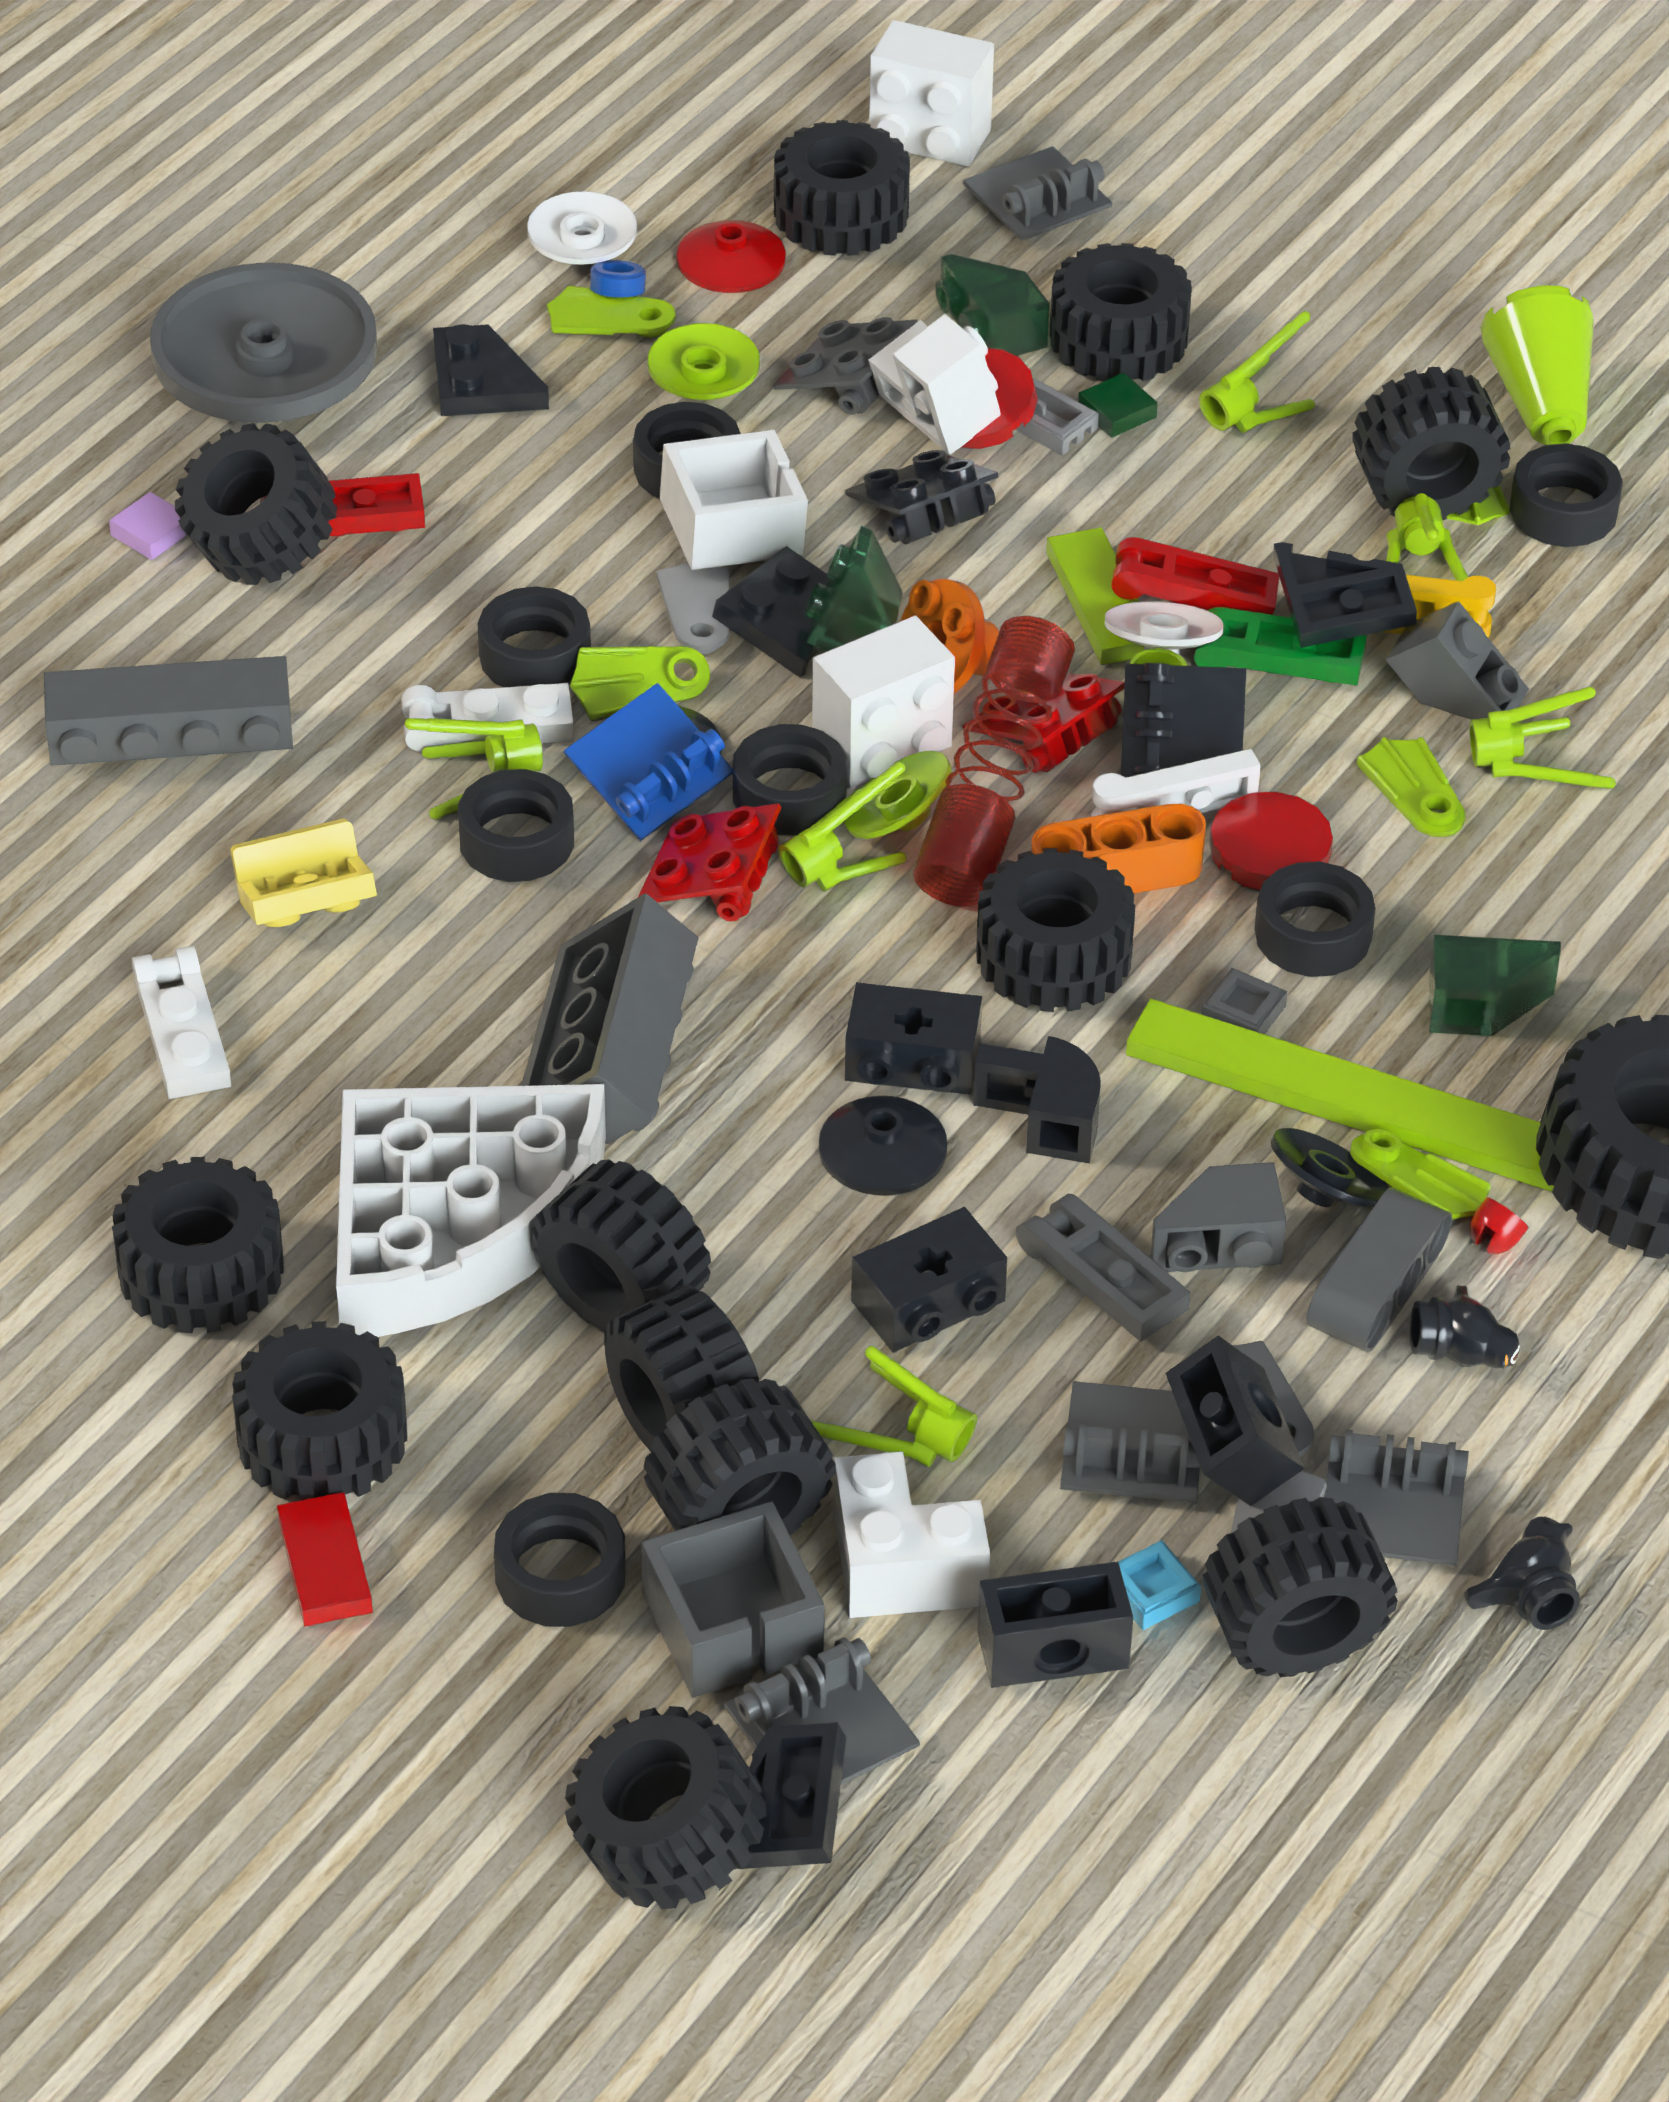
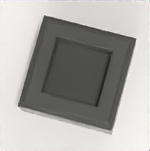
[1201,968,1287,1034]

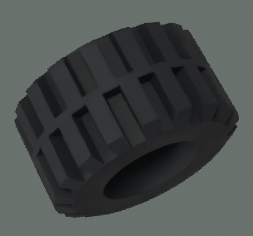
[774,120,910,256]
[1049,243,1192,381]
[1352,367,1511,520]
[174,423,337,585]
[976,848,1136,1012]
[112,1156,284,1333]
[531,1159,711,1333]
[604,1284,760,1452]
[232,1321,407,1501]
[644,1379,836,1535]
[1203,1497,1398,1677]
[565,1706,766,1909]

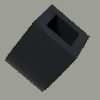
[973,1036,1101,1164]

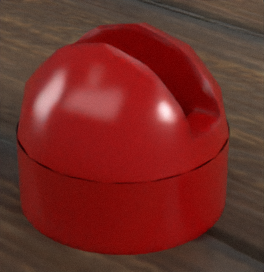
[1470,1197,1529,1254]

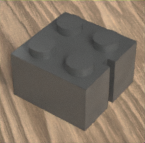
[641,1501,825,1698]

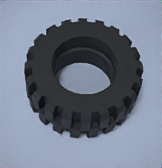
[1536,1015,1669,1259]

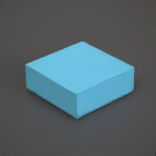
[1118,1540,1201,1630]

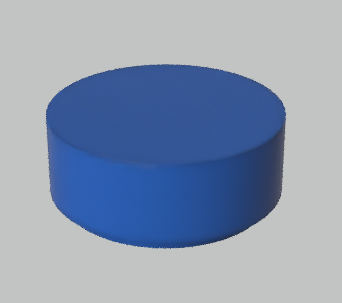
[590,260,646,297]

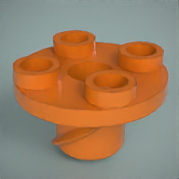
[900,579,1001,694]

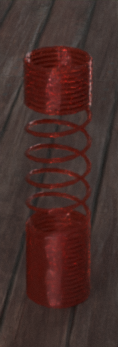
[912,615,1075,907]

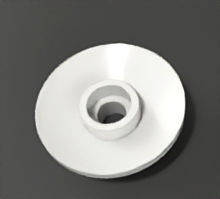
[527,192,637,264]
[1105,602,1223,654]

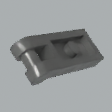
[1016,1193,1191,1342]

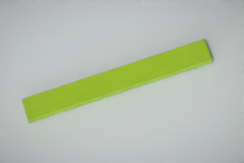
[1126,998,1554,1192]

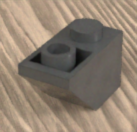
[1385,601,1529,720]
[1150,1162,1286,1272]

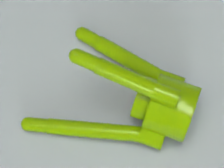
[1199,311,1315,433]
[1386,493,1468,581]
[1469,687,1616,789]
[405,718,543,819]
[778,762,907,892]
[811,1346,978,1467]

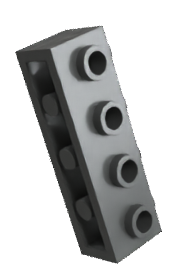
[44,656,293,766]

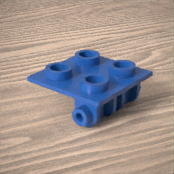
[564,683,733,842]

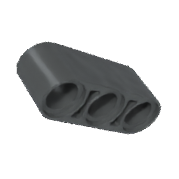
[1306,1187,1452,1352]

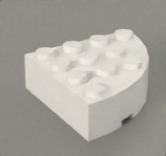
[336,1084,606,1337]

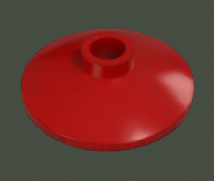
[677,220,786,293]

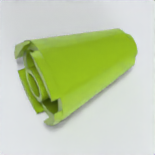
[1480,285,1594,445]

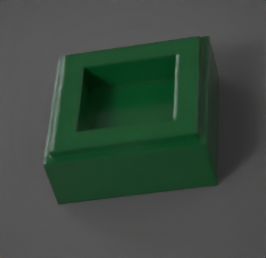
[1078,373,1158,438]

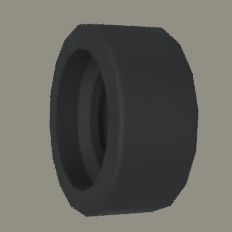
[633,401,741,499]
[1509,443,1623,547]
[477,586,591,688]
[732,724,847,835]
[458,769,574,882]
[1254,861,1376,977]
[494,1493,626,1627]

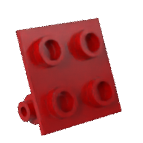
[962,667,1125,773]
[637,803,781,922]

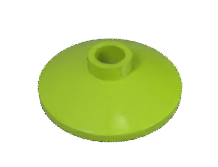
[647,323,760,400]
[844,750,951,839]

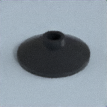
[819,1096,948,1196]
[1270,1128,1389,1207]

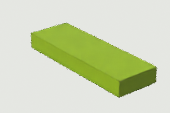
[1046,527,1144,665]

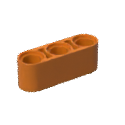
[1031,804,1206,893]

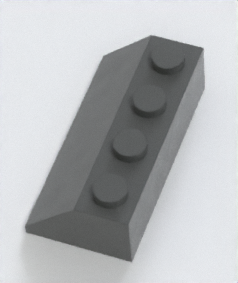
[521,893,699,1144]

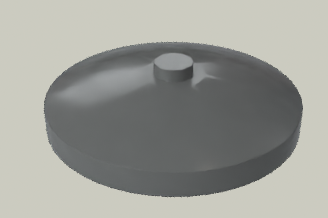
[150,262,377,423]

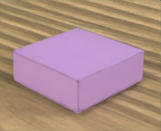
[109,492,187,560]

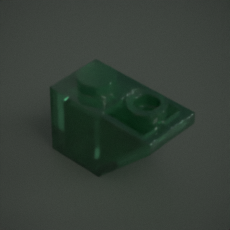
[935,254,1050,356]
[805,526,903,651]
[1429,935,1561,1036]

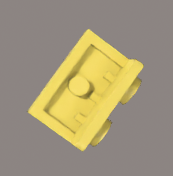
[230,818,377,927]

